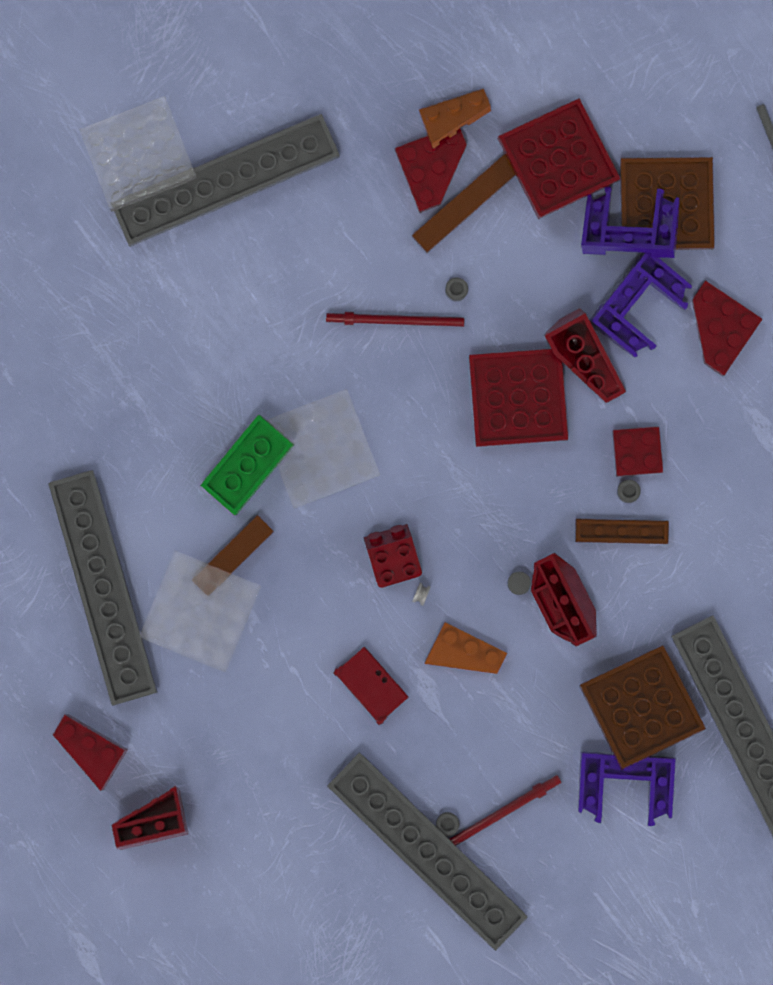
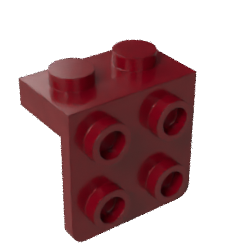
[363,524,422,588]

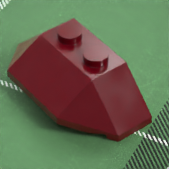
[531,553,597,647]

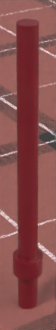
[326,311,464,327]
[449,775,562,846]

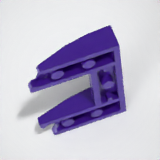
[581,187,680,258]
[589,253,692,358]
[578,752,676,826]

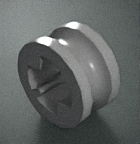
[412,583,430,606]

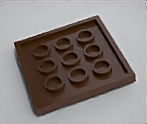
[620,157,714,250]
[579,645,706,770]

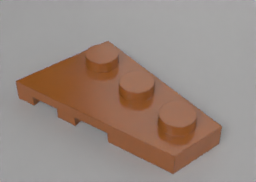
[419,88,491,149]
[424,622,507,674]

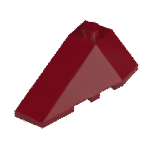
[544,308,626,403]

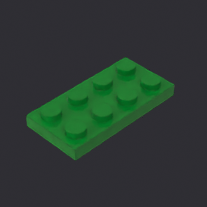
[200,414,295,515]

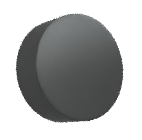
[445,278,468,302]
[617,480,641,503]
[507,572,531,595]
[436,812,459,836]

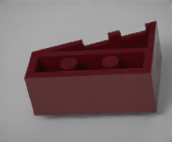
[53,714,128,791]
[112,786,189,850]

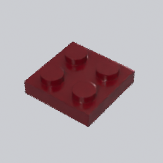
[612,427,663,477]

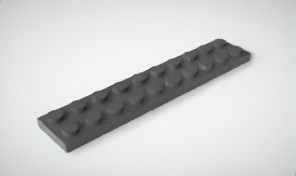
[111,114,340,247]
[48,470,158,706]
[671,615,773,837]
[327,752,528,951]

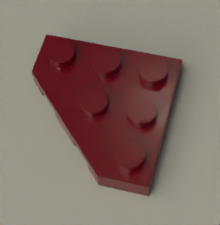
[395,128,467,213]
[692,280,763,376]

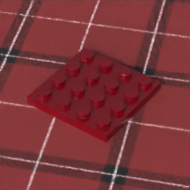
[497,98,621,219]
[469,349,568,447]

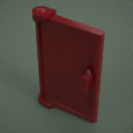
[333,646,409,725]

